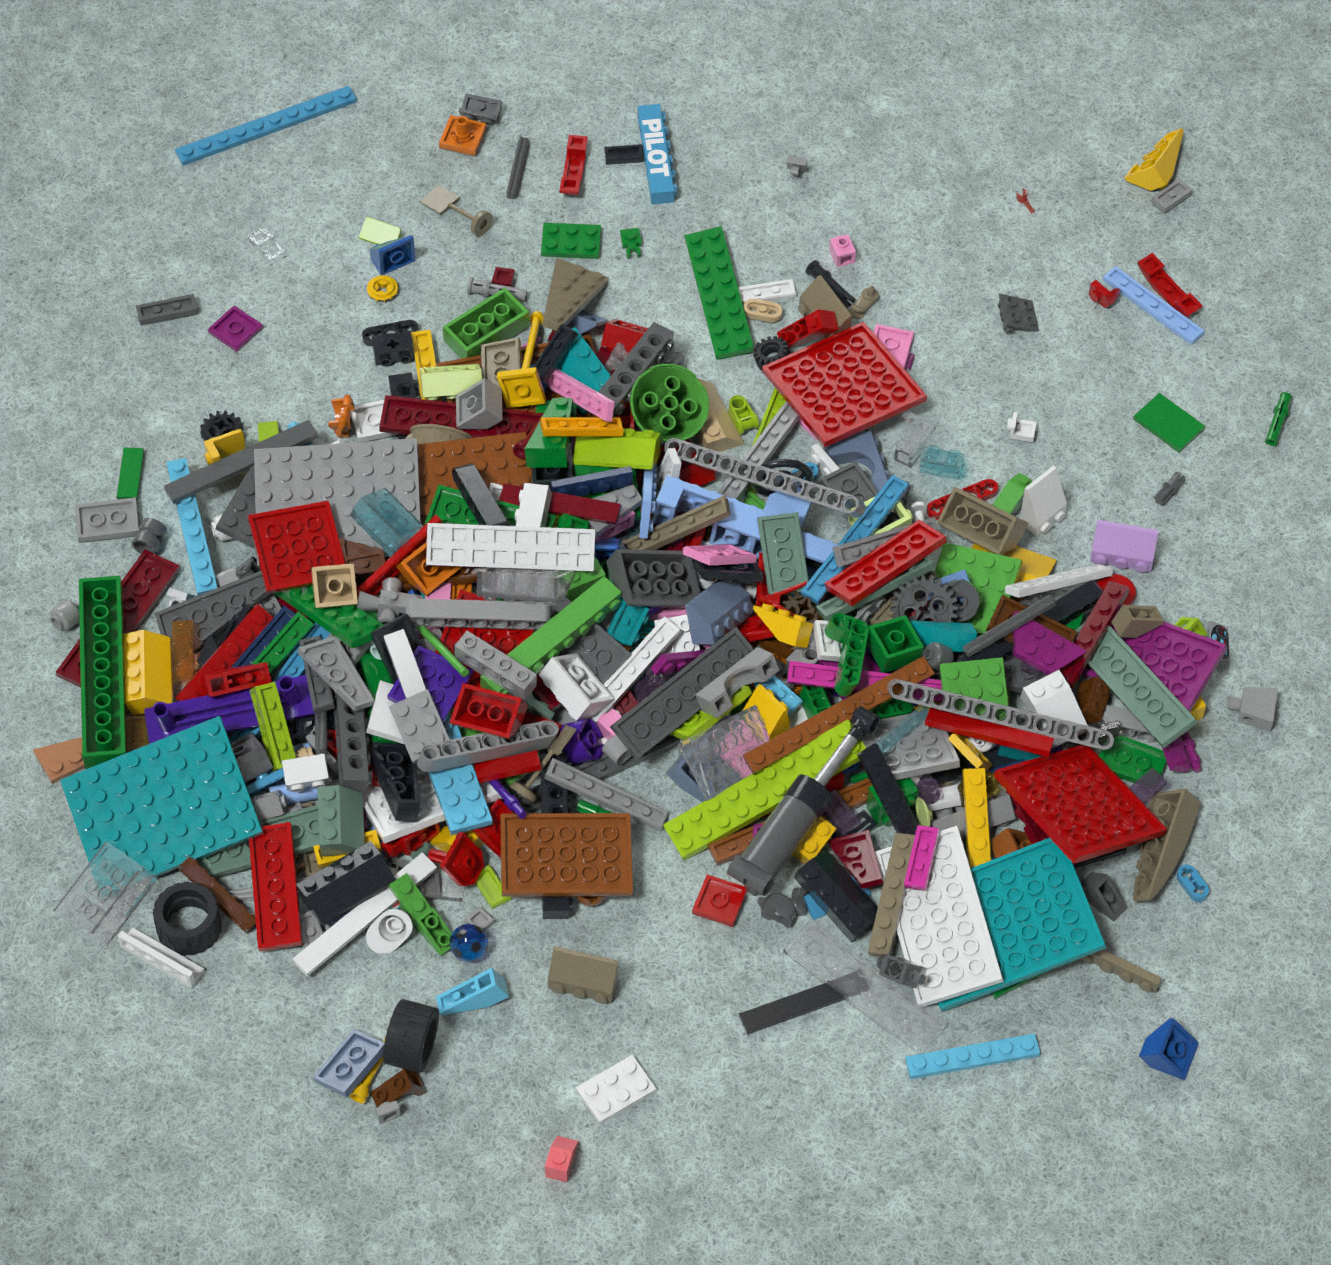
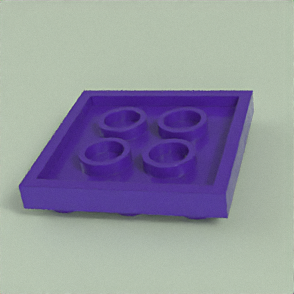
[387,645,474,725]

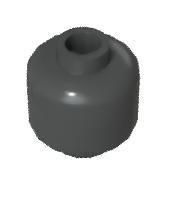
[923,642,954,672]

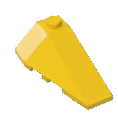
[1124,128,1184,191]

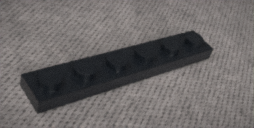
[857,743,918,835]

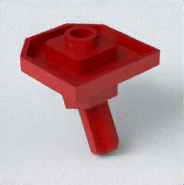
[428,832,484,886]

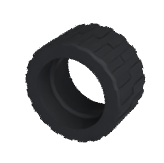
[153,882,222,956]
[383,999,439,1073]

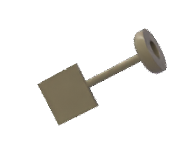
[419,185,493,237]
[509,725,577,804]

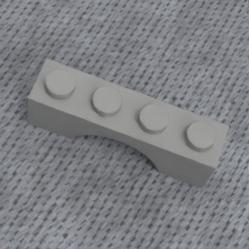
[695,647,780,718]

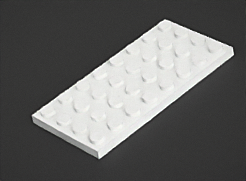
[875,826,1004,1008]

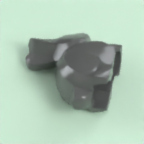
[757,887,807,928]

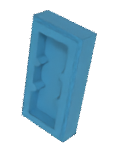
[247,768,285,797]

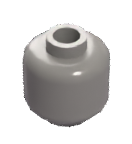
[50,600,79,631]

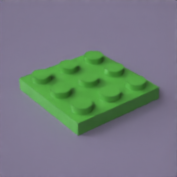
[939,657,1008,720]

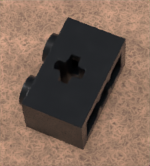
[371,331,415,366]

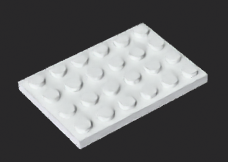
[360,764,502,843]

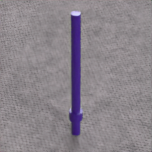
[473,762,527,819]

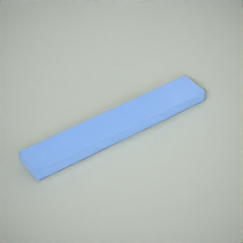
[1103,266,1205,345]

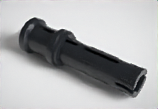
[805,260,856,308]

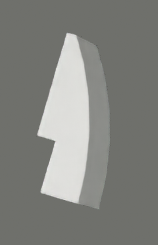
[384,629,426,699]

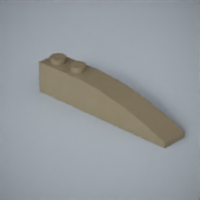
[1133,789,1201,902]

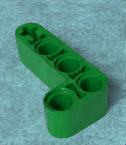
[824,613,869,697]

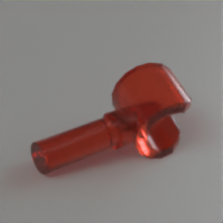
[1016,188,1035,214]

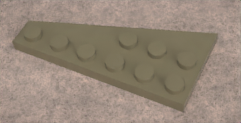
[542,258,609,331]

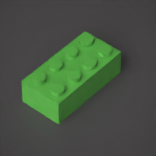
[443,288,530,358]

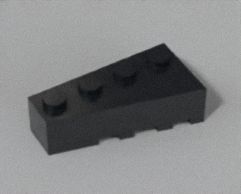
[370,742,420,822]

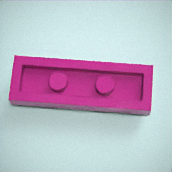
[904,825,940,891]

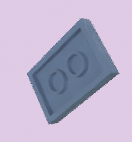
[312,1029,385,1097]

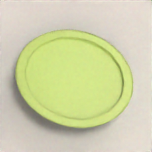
[916,797,933,827]

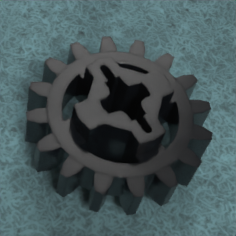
[200,410,244,441]

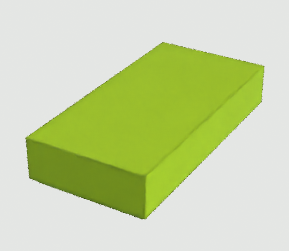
[475,865,511,910]

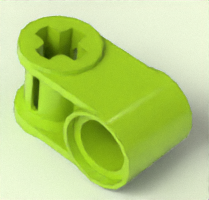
[728,395,759,435]

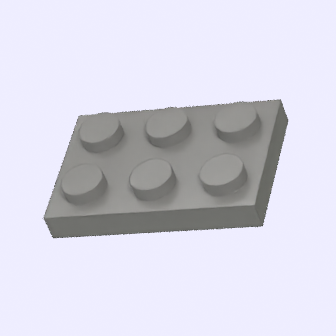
[75,497,139,542]
[389,689,450,764]

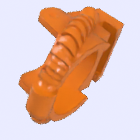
[328,394,354,438]

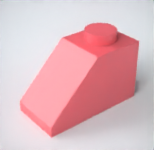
[545,1136,579,1182]

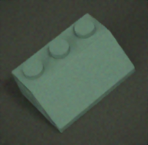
[317,785,365,856]

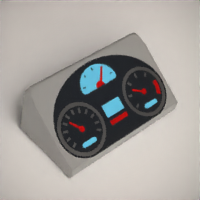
[1207,621,1229,663]

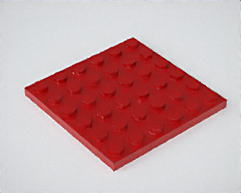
[762,322,927,448]
[993,745,1167,864]

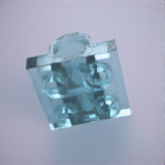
[920,446,965,479]

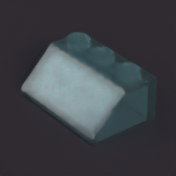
[350,488,423,556]

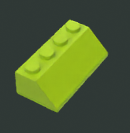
[573,428,661,470]

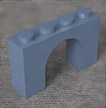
[824,431,890,493]

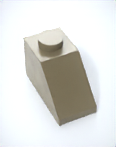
[1112,605,1165,638]

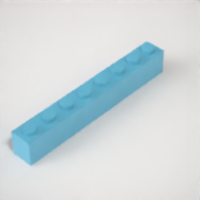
[166,458,217,596]

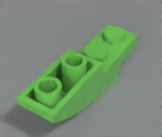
[388,873,458,956]

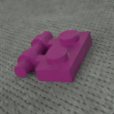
[1162,733,1202,773]

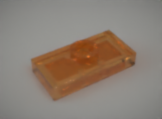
[126,716,149,753]

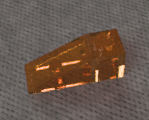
[172,620,196,684]

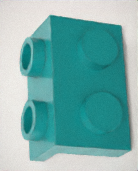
[606,598,649,646]

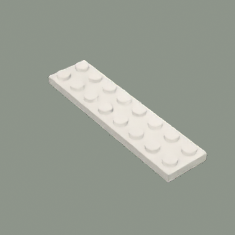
[426,523,595,571]

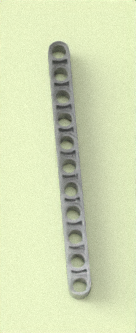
[665,438,866,518]
[887,679,1114,750]

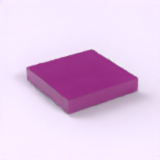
[208,305,263,352]

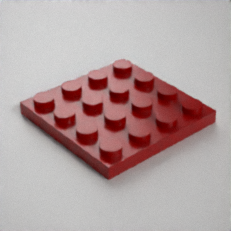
[248,500,345,594]

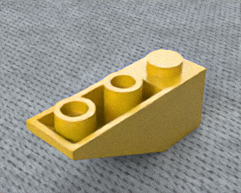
[753,603,814,648]

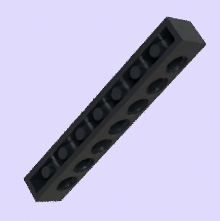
[540,754,573,919]

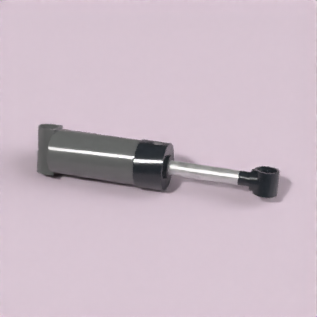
[727,706,880,896]

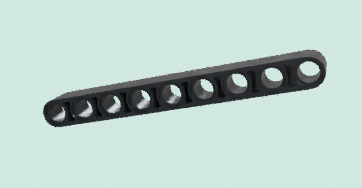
[956,580,1103,662]

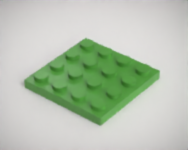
[934,543,1023,635]

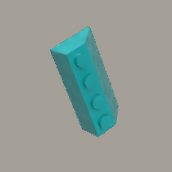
[540,327,611,415]

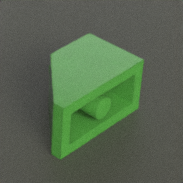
[993,473,1033,514]

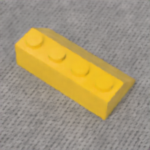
[123,630,173,716]

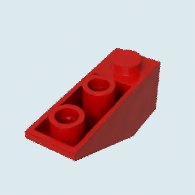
[777,309,839,348]

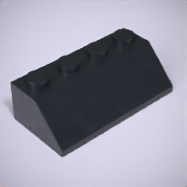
[296,841,396,926]
[794,850,878,942]

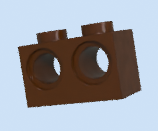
[1075,676,1111,726]

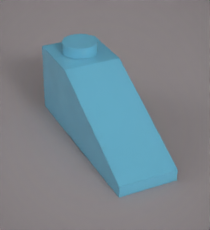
[436,968,509,1016]

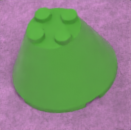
[630,364,709,442]

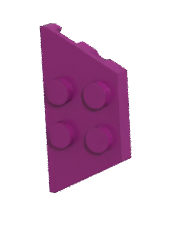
[1012,611,1086,675]

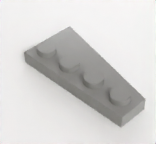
[297,636,375,711]

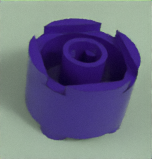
[559,718,604,766]

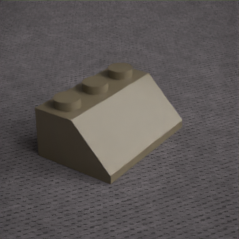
[798,275,852,340]
[548,946,618,1004]

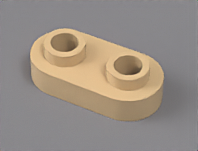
[744,299,782,323]

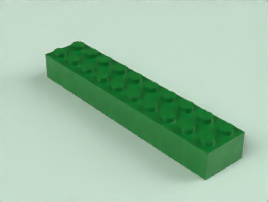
[79,575,128,770]

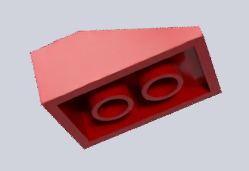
[657,439,716,486]

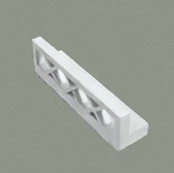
[118,928,205,988]

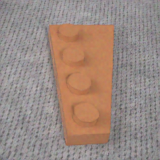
[33,737,128,784]

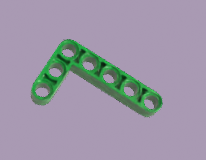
[799,685,913,720]

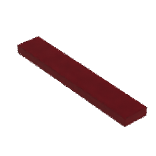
[499,483,622,525]

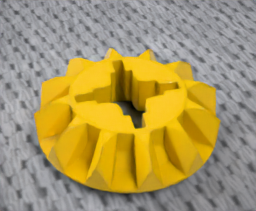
[367,275,398,303]

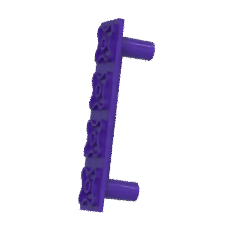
[144,675,315,744]

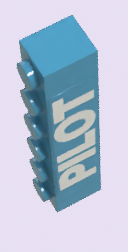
[637,104,678,205]

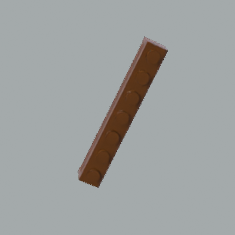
[179,857,256,934]

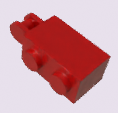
[381,823,440,857]

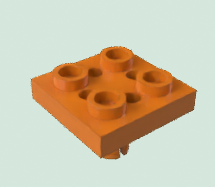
[439,115,487,156]

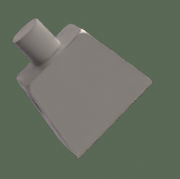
[1227,687,1278,732]

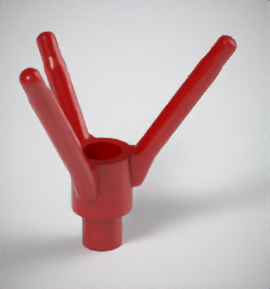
[757,581,808,617]

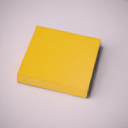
[948,734,992,771]

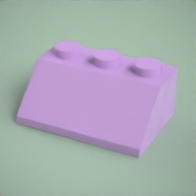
[1090,520,1159,572]

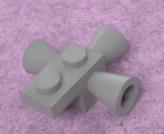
[357,577,423,625]

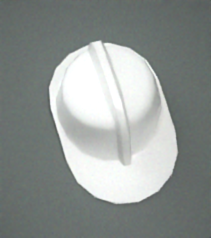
[366,909,413,953]

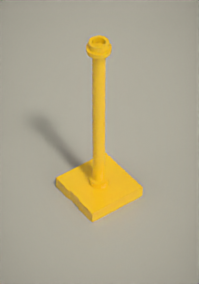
[497,311,546,408]

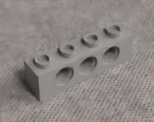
[454,631,537,701]

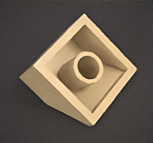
[311,563,358,609]

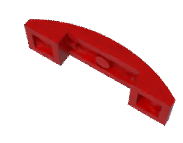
[559,135,588,195]
[1137,253,1203,317]

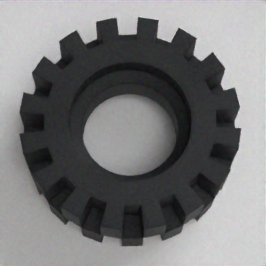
[753,336,790,371]

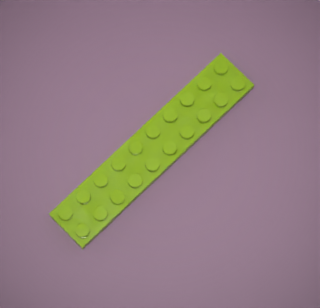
[663,720,866,861]

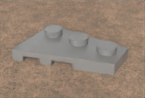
[586,485,642,538]

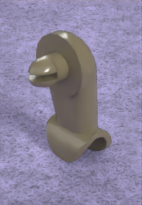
[849,286,879,319]

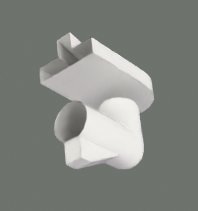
[910,502,926,521]

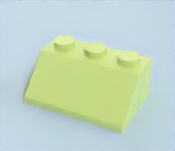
[419,364,482,400]

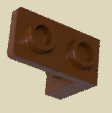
[371,1068,427,1108]

